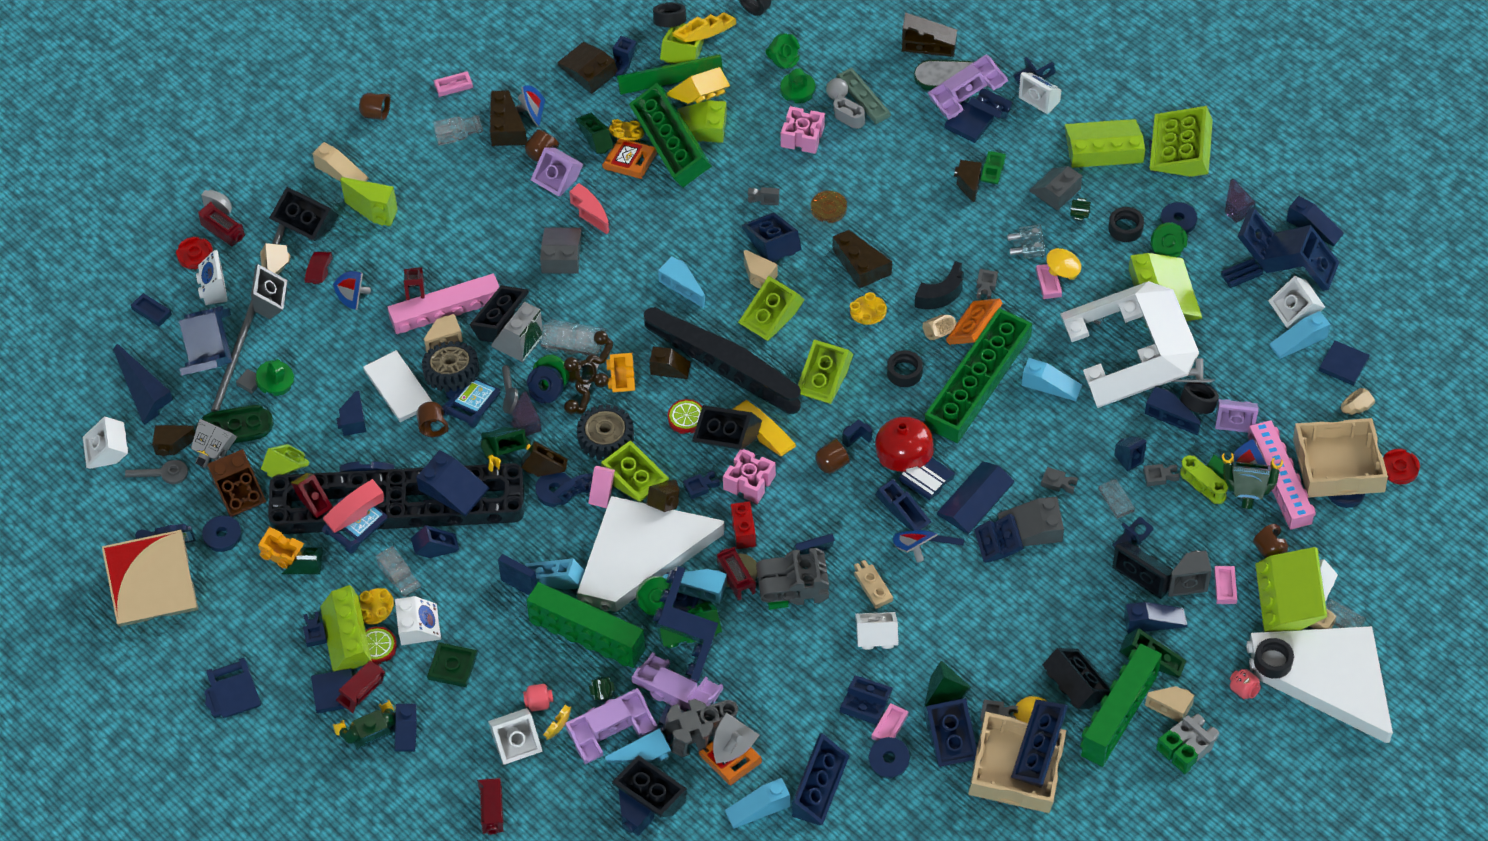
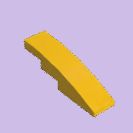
[672,12,736,42]
[732,400,796,456]

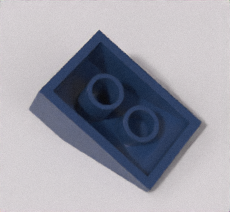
[742,212,802,262]
[416,450,489,517]
[923,698,977,767]

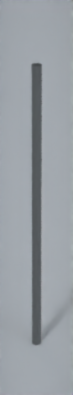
[211,224,286,412]

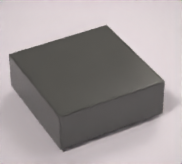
[236,369,257,394]

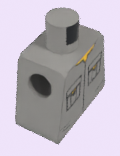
[191,419,237,468]

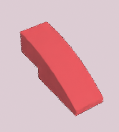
[569,183,609,234]
[323,479,384,533]

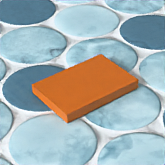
[946,299,1003,345]

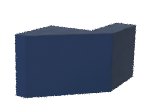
[613,36,637,78]

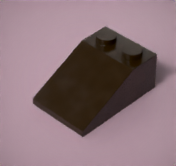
[557,42,618,94]

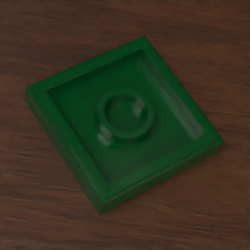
[427,642,478,687]

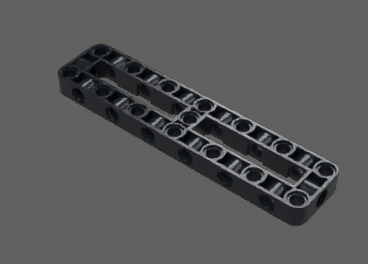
[268,463,524,534]

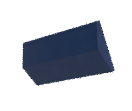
[937,461,1014,535]

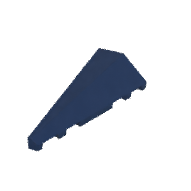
[113,344,173,425]

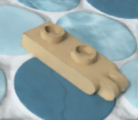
[854,560,893,609]

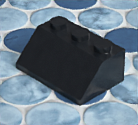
[269,187,339,241]
[469,285,529,343]
[692,405,762,450]
[1112,541,1173,599]
[1042,648,1111,709]
[612,755,687,818]

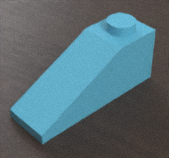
[658,256,705,308]
[1269,311,1330,359]
[1022,358,1082,401]
[525,558,585,590]
[663,569,727,604]
[605,728,671,763]
[725,778,790,829]

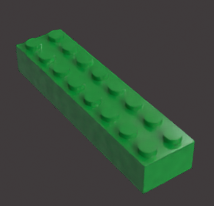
[924,308,1032,444]

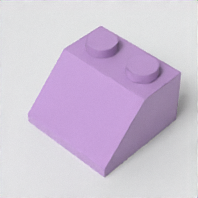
[531,148,583,196]
[1215,399,1258,433]

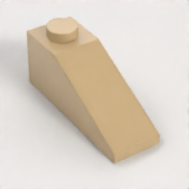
[312,142,368,182]

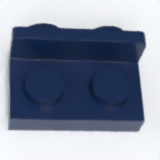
[968,88,1013,119]

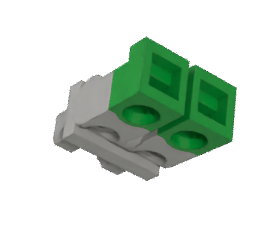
[1156,714,1219,774]

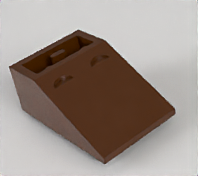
[206,449,266,517]

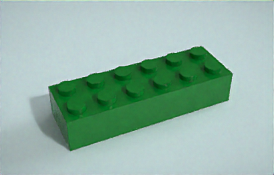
[629,83,712,188]
[526,582,645,668]
[1080,643,1162,767]

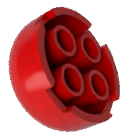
[875,417,934,472]

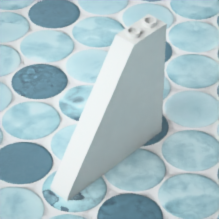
[577,496,725,612]
[1246,626,1393,743]

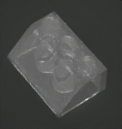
[541,319,606,358]

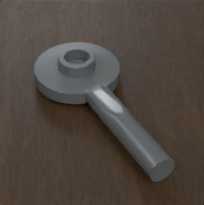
[502,365,518,414]
[125,460,188,484]

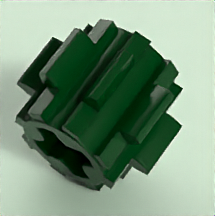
[1070,197,1091,221]
[589,677,615,700]

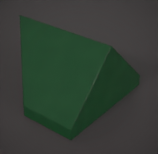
[282,547,323,574]
[924,661,970,707]

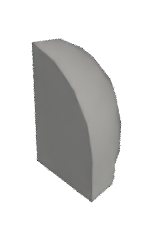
[201,189,232,214]

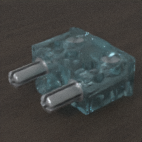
[1007,223,1045,259]

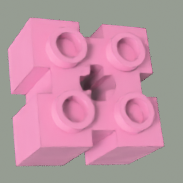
[781,106,825,154]
[723,449,776,504]

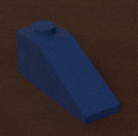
[1286,196,1344,246]
[1145,386,1201,435]
[1124,602,1187,634]

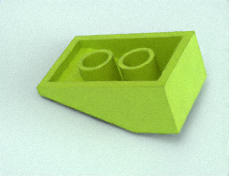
[660,23,704,63]
[677,100,727,143]
[340,177,398,226]
[738,276,805,341]
[798,339,854,404]
[601,440,669,502]

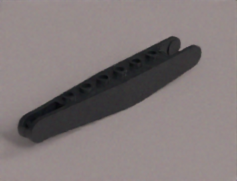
[644,307,801,414]

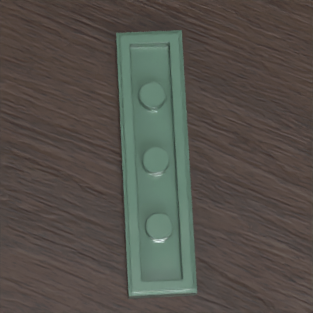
[837,68,891,124]

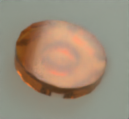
[811,191,847,223]

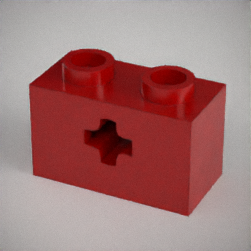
[731,501,756,549]

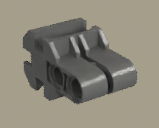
[756,548,829,605]
[664,699,738,757]

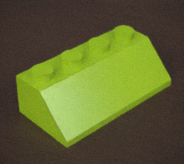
[320,585,372,672]

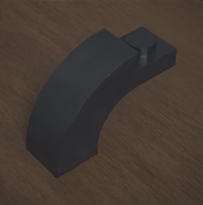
[914,261,964,309]

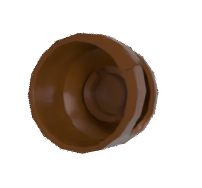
[359,93,391,120]
[525,130,559,162]
[416,401,449,437]
[815,438,850,474]
[1253,524,1288,559]

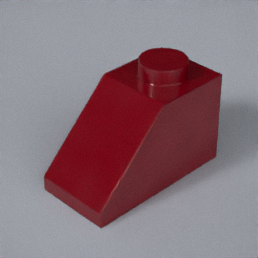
[291,473,333,518]

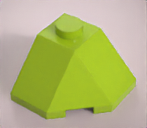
[261,444,309,478]

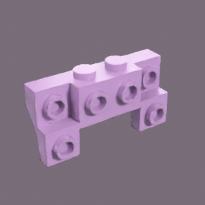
[928,54,1008,120]
[632,652,723,712]
[565,688,658,764]

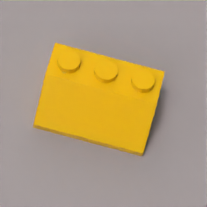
[666,67,730,104]

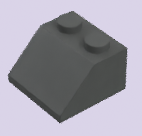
[1030,166,1082,210]
[251,264,288,319]
[1168,550,1212,597]

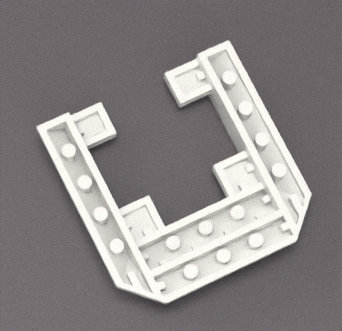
[1060,281,1199,408]

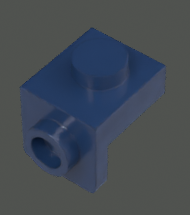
[842,419,872,448]

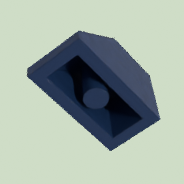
[336,391,366,436]
[1114,436,1147,472]
[411,525,459,558]
[394,704,417,752]
[618,789,654,836]

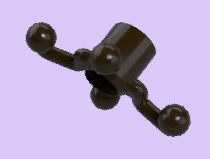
[564,330,613,415]

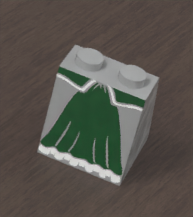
[491,302,543,362]

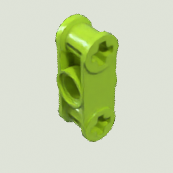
[1180,455,1228,504]

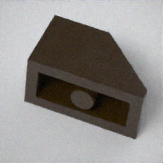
[954,160,982,202]
[650,346,691,379]
[152,425,195,456]
[521,441,568,477]
[646,479,679,512]

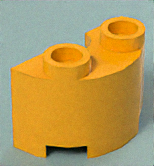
[606,353,635,392]
[258,527,304,569]

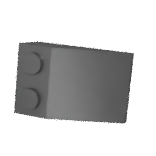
[540,227,581,274]
[998,496,1064,546]

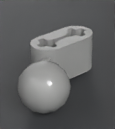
[826,78,865,129]

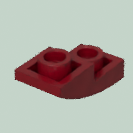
[304,252,333,284]

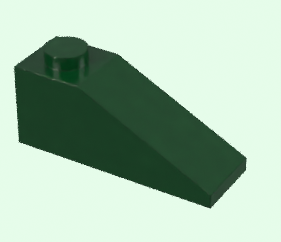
[575,113,614,154]
[1119,628,1187,678]

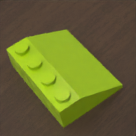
[1150,106,1213,177]
[1064,119,1145,168]
[1128,253,1202,328]
[1255,547,1327,632]

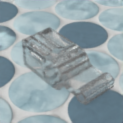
[433,115,483,146]
[376,546,421,597]

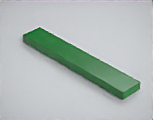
[617,54,724,95]

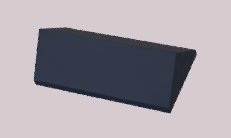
[1011,699,1068,788]
[792,733,849,825]

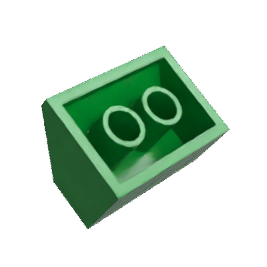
[653,601,722,648]

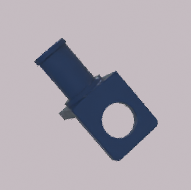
[1013,57,1055,84]
[1112,517,1154,548]

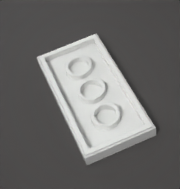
[363,350,433,422]

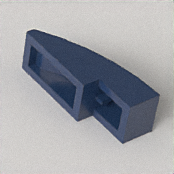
[875,479,931,531]

